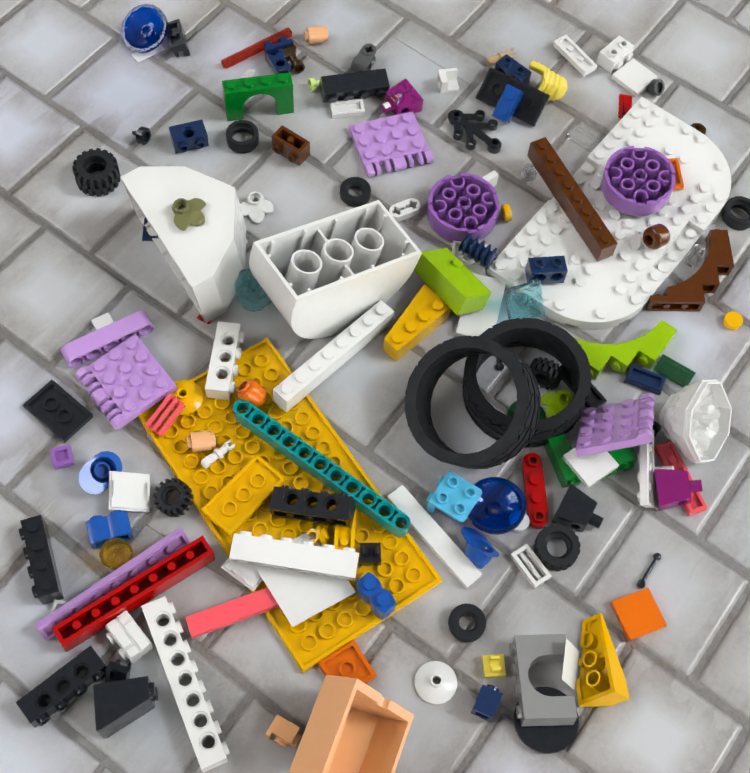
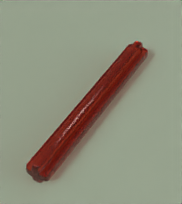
[221,28,292,69]

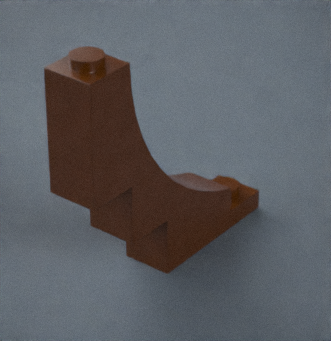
[646,229,734,312]

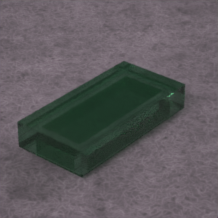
[653,354,696,387]

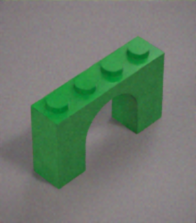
[222,72,294,121]
[544,434,638,488]

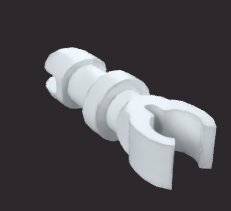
[201,440,235,469]

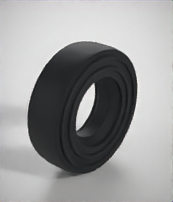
[340,177,371,207]
[448,604,486,643]

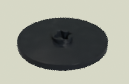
[513,686,579,754]

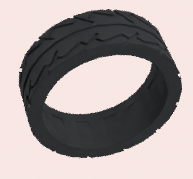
[462,318,591,447]
[405,336,541,469]

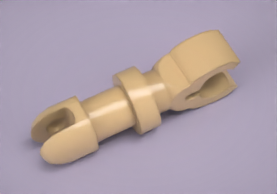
[486,47,517,65]

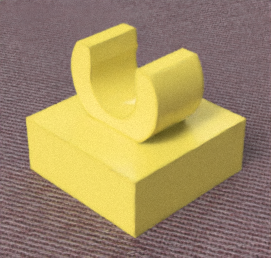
[481,654,506,679]

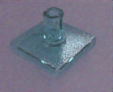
[504,279,545,320]

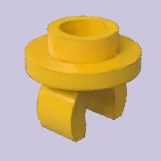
[307,524,329,546]

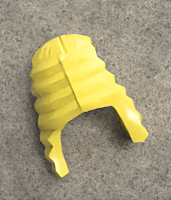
[529,60,567,101]

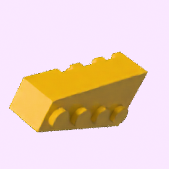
[383,284,450,362]

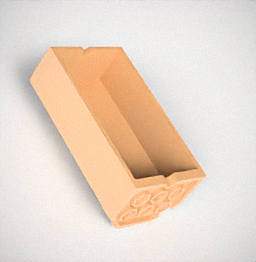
[289,675,414,773]

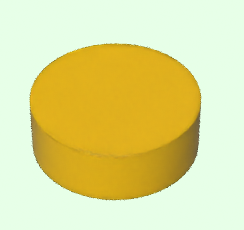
[501,203,512,222]
[723,311,743,330]

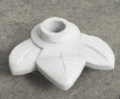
[240,191,274,224]

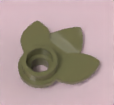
[172,198,206,231]

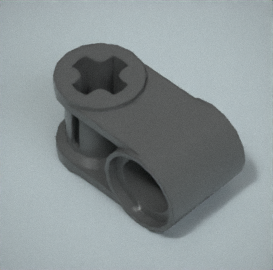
[350,44,376,72]

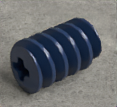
[458,233,498,270]

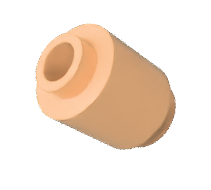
[304,26,328,44]
[186,430,216,452]

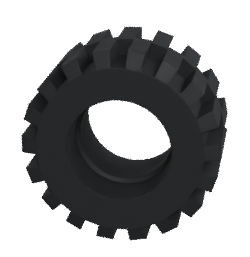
[72,148,121,197]

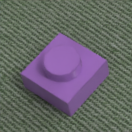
[50,444,75,470]

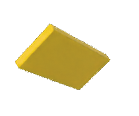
[200,454,286,538]

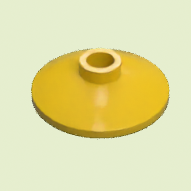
[164,380,203,416]

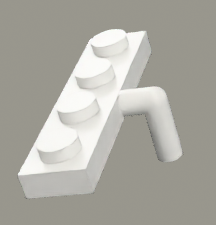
[637,430,674,508]

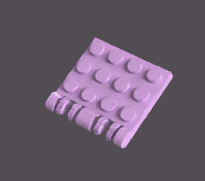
[349,111,434,177]
[75,334,178,430]
[575,393,655,457]

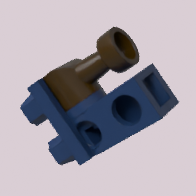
[264,36,305,74]

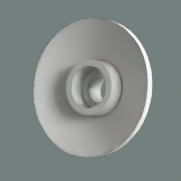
[414,661,457,705]

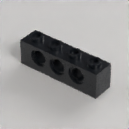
[268,485,356,528]
[16,646,107,728]

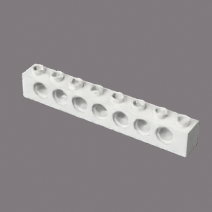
[141,596,230,773]

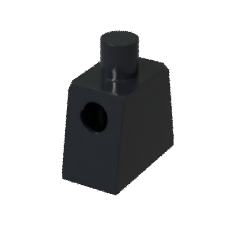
[551,484,604,532]

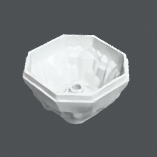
[659,380,732,464]

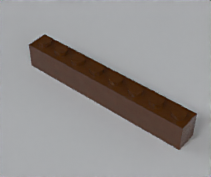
[527,137,618,262]

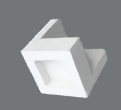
[437,68,459,94]

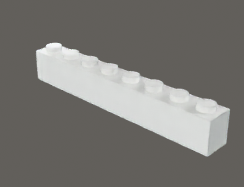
[272,300,394,413]

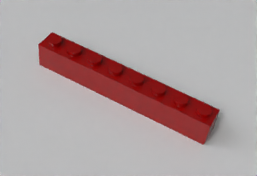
[52,535,215,652]

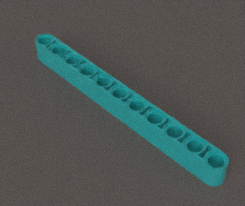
[233,399,410,537]

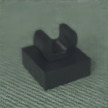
[360,543,381,565]
[105,659,131,682]

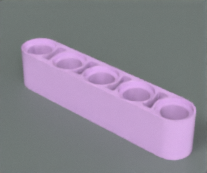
[60,310,154,368]

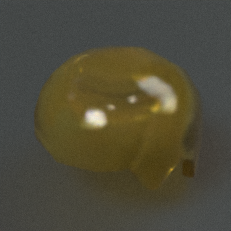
[99,538,134,570]

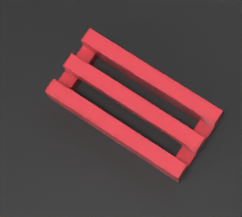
[145,394,186,437]

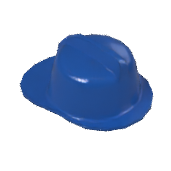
[78,451,122,494]
[461,527,499,569]

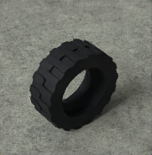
[533,524,581,572]

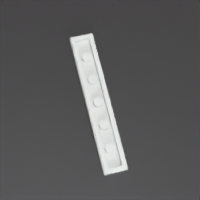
[387,485,482,589]

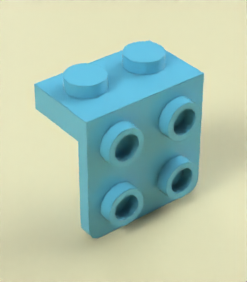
[426,470,482,523]

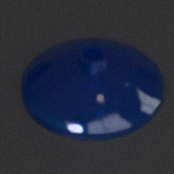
[121,4,168,53]
[468,477,526,535]

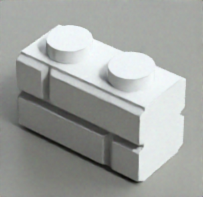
[105,610,154,664]

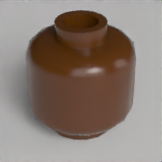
[643,224,670,250]

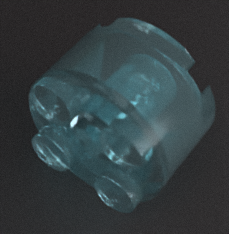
[235,269,272,312]

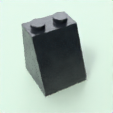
[93,676,158,739]

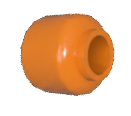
[237,379,266,407]

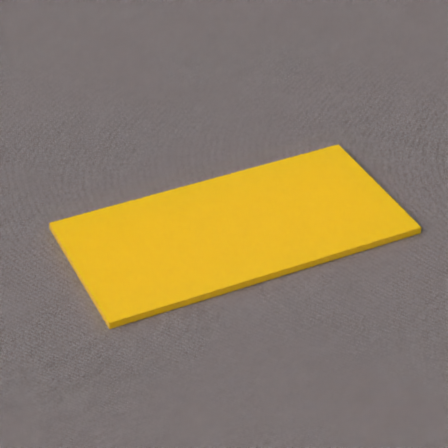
[138,337,443,674]

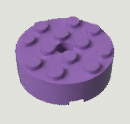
[601,146,676,216]
[427,173,500,242]

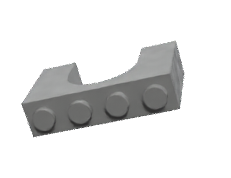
[509,634,577,726]

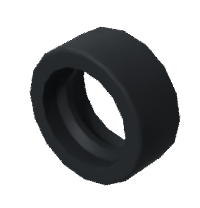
[226,120,259,154]
[721,196,750,230]

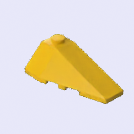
[575,613,630,707]

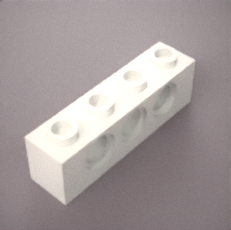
[205,321,244,400]

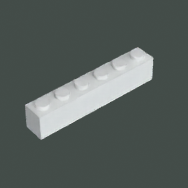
[229,531,359,581]

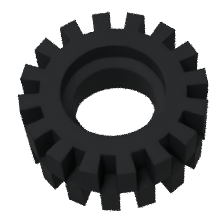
[530,357,564,390]
[153,478,194,517]

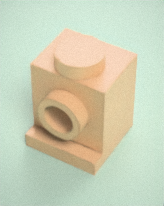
[266,714,302,748]

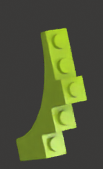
[575,320,677,380]

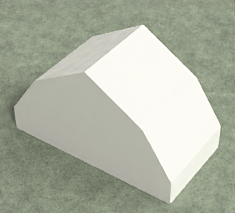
[120,166,246,323]

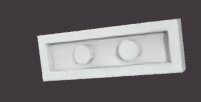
[553,35,597,76]

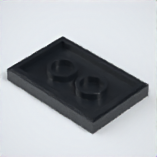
[23,380,93,443]

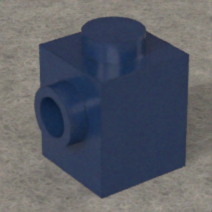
[471,684,503,722]

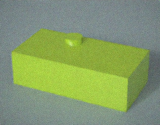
[414,247,492,316]

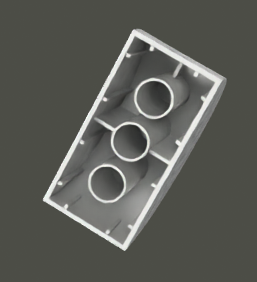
[249,200,422,339]

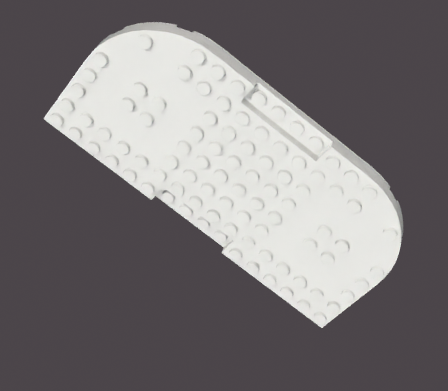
[486,97,731,330]

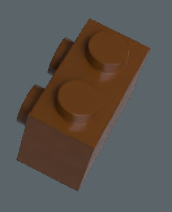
[272,125,310,166]

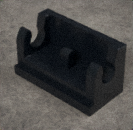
[164,19,191,58]

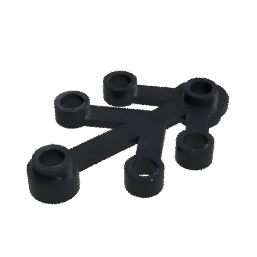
[448,110,502,154]

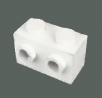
[596,35,634,74]

